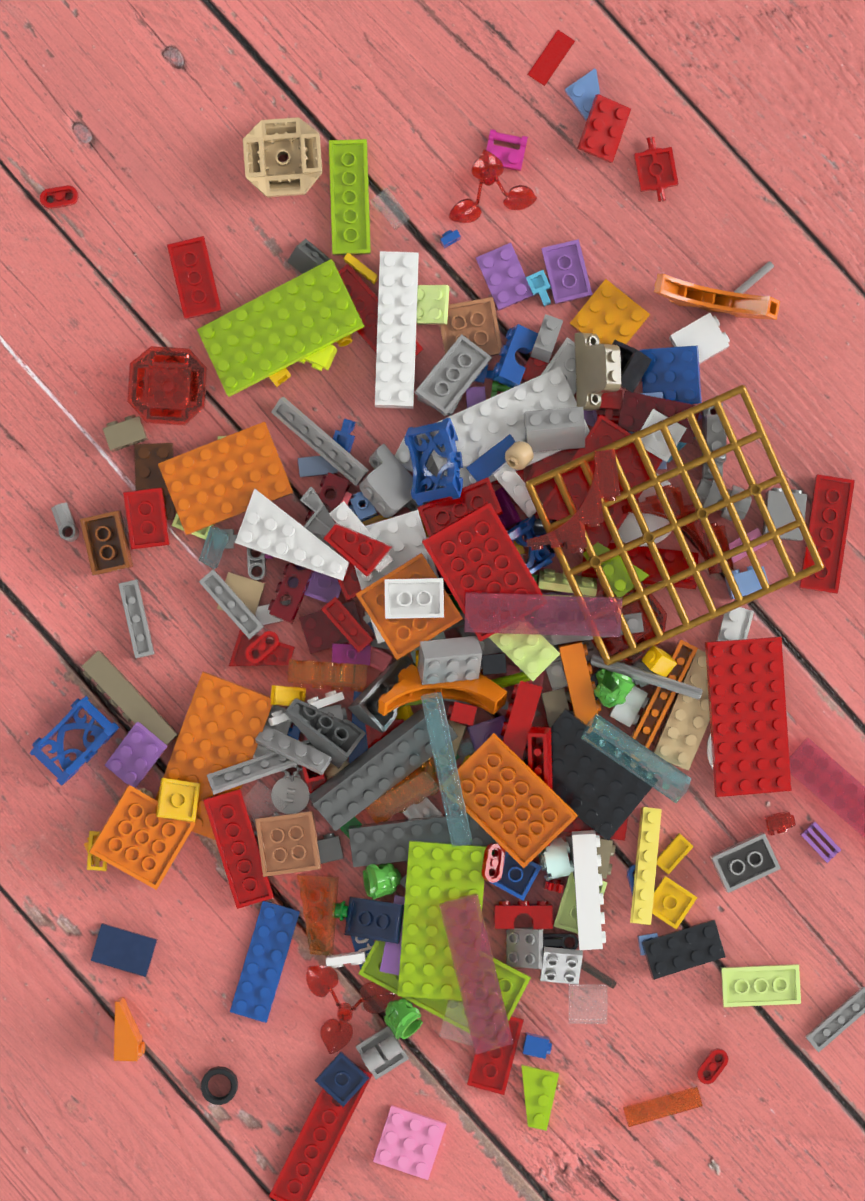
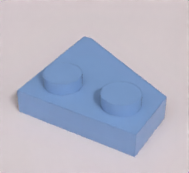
[565,69,600,121]

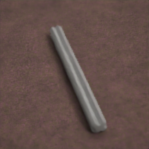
[590,654,703,699]

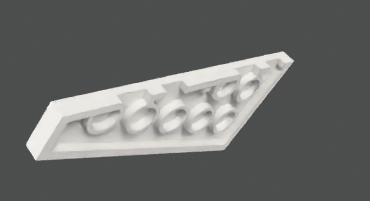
[235,489,349,581]

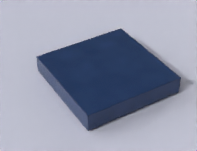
[315,1051,370,1107]

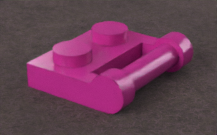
[484,129,528,171]

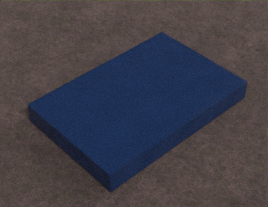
[344,897,404,944]
[91,923,158,977]

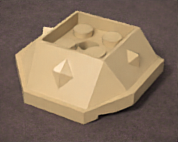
[243,117,322,198]

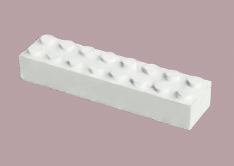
[375,251,419,409]

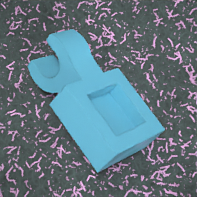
[526,270,551,306]

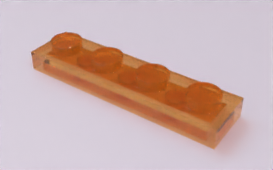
[623,1086,703,1127]

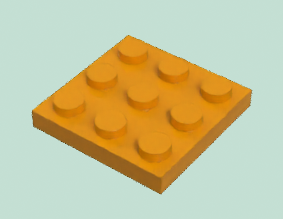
[570,279,650,345]

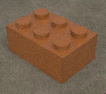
[80,511,133,576]

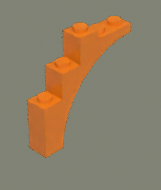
[654,273,780,320]
[378,664,507,716]

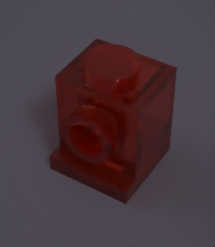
[765,811,796,836]

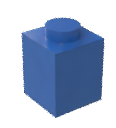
[522,1032,552,1059]

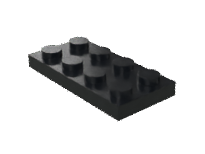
[641,920,726,980]

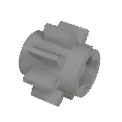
[281,765,303,782]

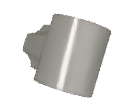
[51,502,79,542]

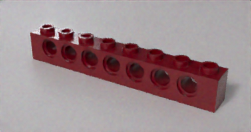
[268,472,351,624]

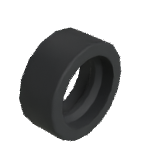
[200,1066,238,1105]

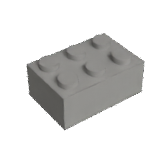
[418,636,482,685]
[710,832,781,893]

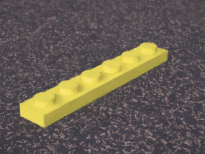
[630,807,662,925]

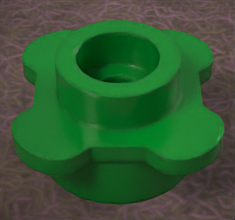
[335,901,348,921]

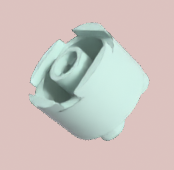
[538,838,574,881]

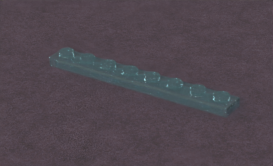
[421,692,472,847]

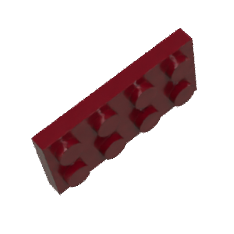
[618,391,700,444]

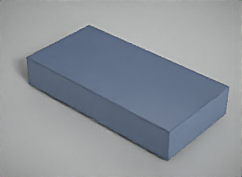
[298,456,338,478]

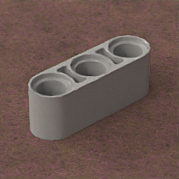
[247,548,266,581]

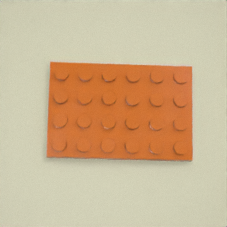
[158,421,293,535]
[440,733,578,868]

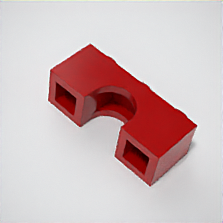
[494,900,553,929]

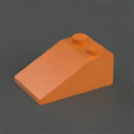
[114,997,145,1061]

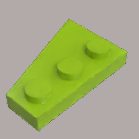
[583,542,649,599]
[521,1064,559,1131]

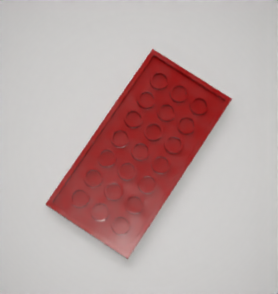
[705,637,792,797]

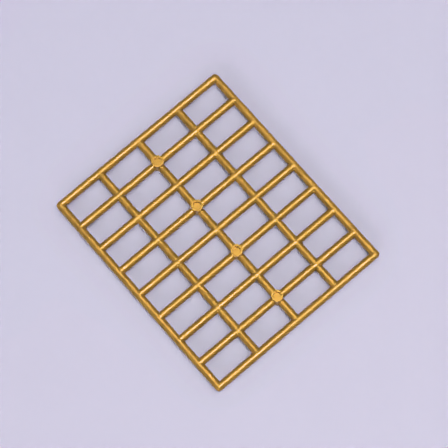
[525,385,824,666]

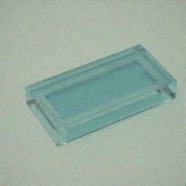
[199,526,229,569]

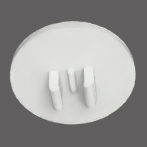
[271,776,310,814]

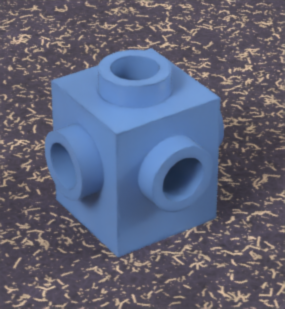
[349,492,378,522]

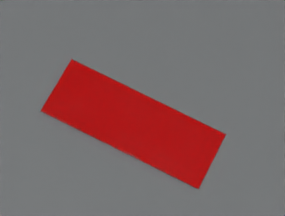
[527,30,575,86]

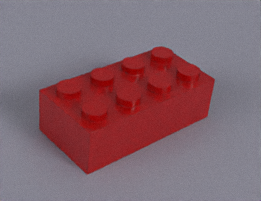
[500,680,542,760]

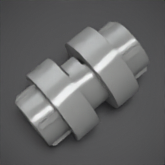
[696,478,752,521]

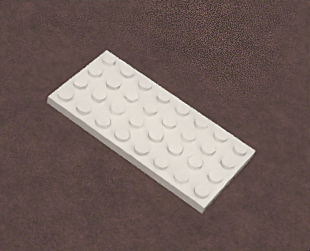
[422,367,590,488]

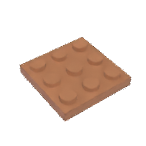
[440,297,502,356]
[255,811,321,877]

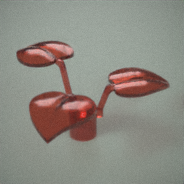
[449,149,537,223]
[306,965,395,1054]

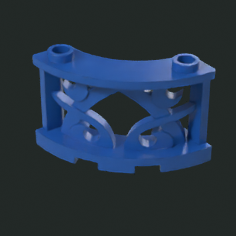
[404,418,463,506]
[508,515,555,574]
[30,696,120,786]

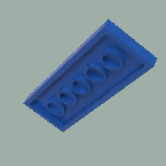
[230,901,300,1023]

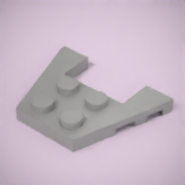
[300,487,336,550]

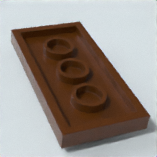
[134,443,175,520]

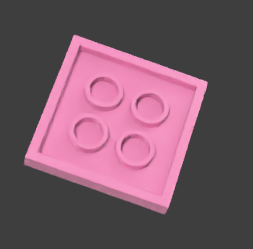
[373,1105,446,1180]

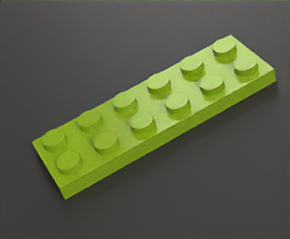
[329,139,371,255]

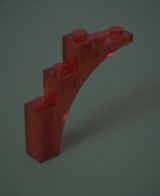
[526,449,621,553]
[622,484,734,575]

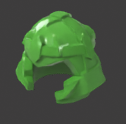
[594,668,635,708]
[363,863,401,900]
[384,998,423,1040]

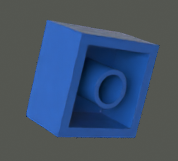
[490,851,542,901]

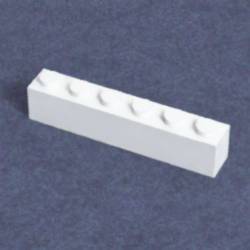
[572,830,606,950]

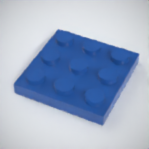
[640,345,702,404]

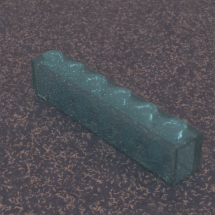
[581,713,691,803]

